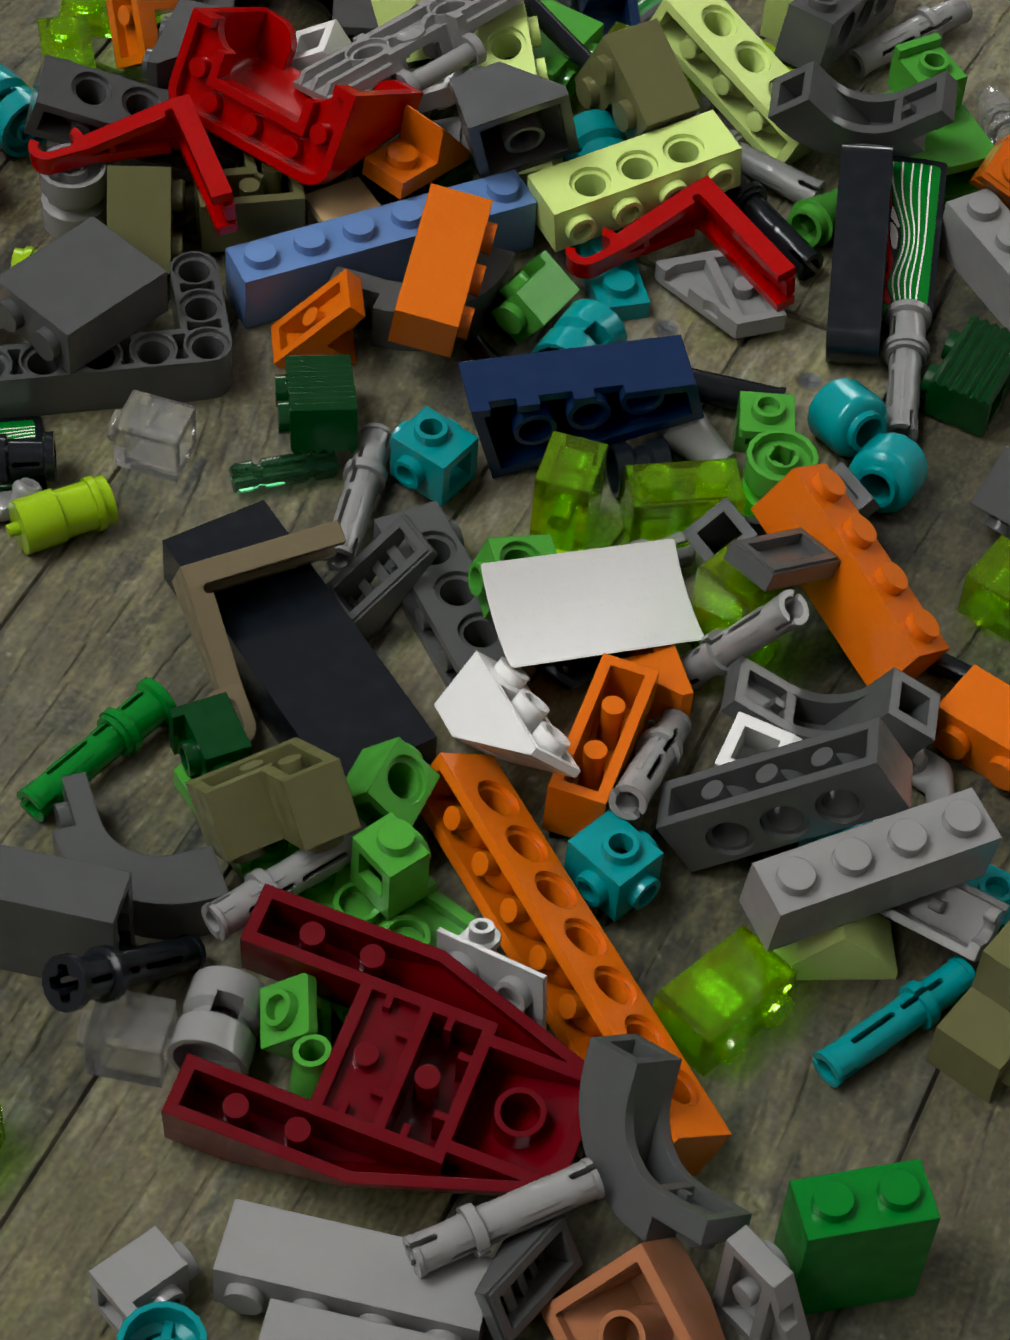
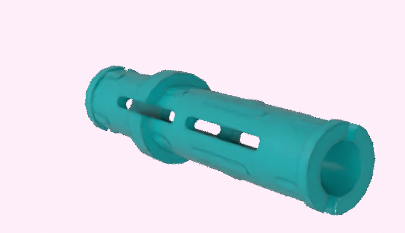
[812,955,976,1088]

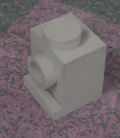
[89,1226,200,1334]

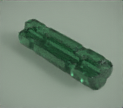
[229,450,339,494]

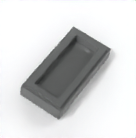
[724,528,841,592]

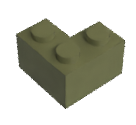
[574,18,700,139]
[194,148,306,253]
[107,165,186,275]
[185,737,362,863]
[926,920,1010,1103]

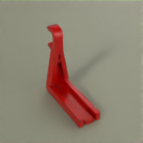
[28,94,238,236]
[565,176,796,312]

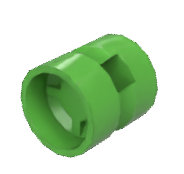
[737,429,819,517]

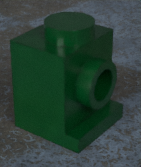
[169,692,252,777]

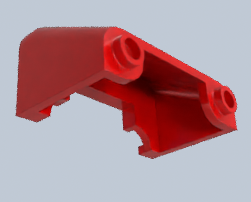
[168,7,424,185]

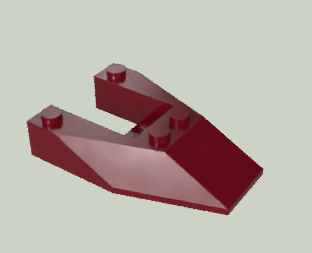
[161,883,584,1196]

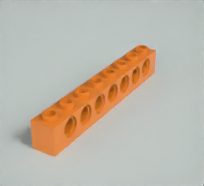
[420,752,732,1176]

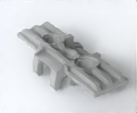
[293,0,524,100]

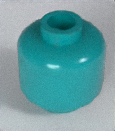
[807,377,889,458]
[848,432,928,514]

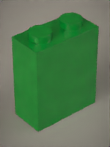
[774,1159,941,1315]

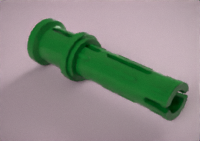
[16,677,177,822]

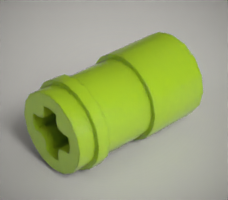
[5,475,118,555]

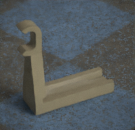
[172,520,346,742]

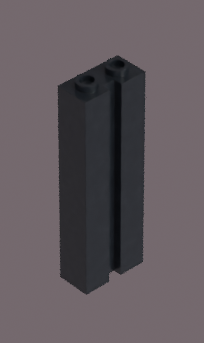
[162,500,437,777]

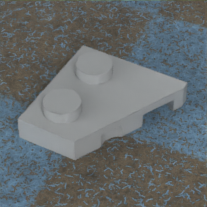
[654,249,787,339]
[712,1225,811,1340]

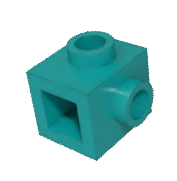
[389,406,479,506]
[564,809,664,922]

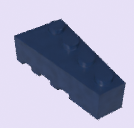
[458,335,704,479]

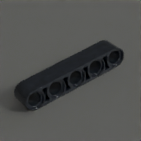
[825,143,894,364]

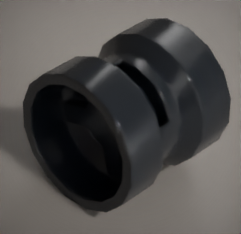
[605,437,673,498]

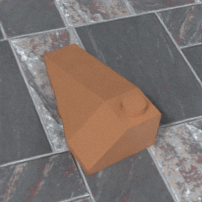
[540,1237,726,1340]

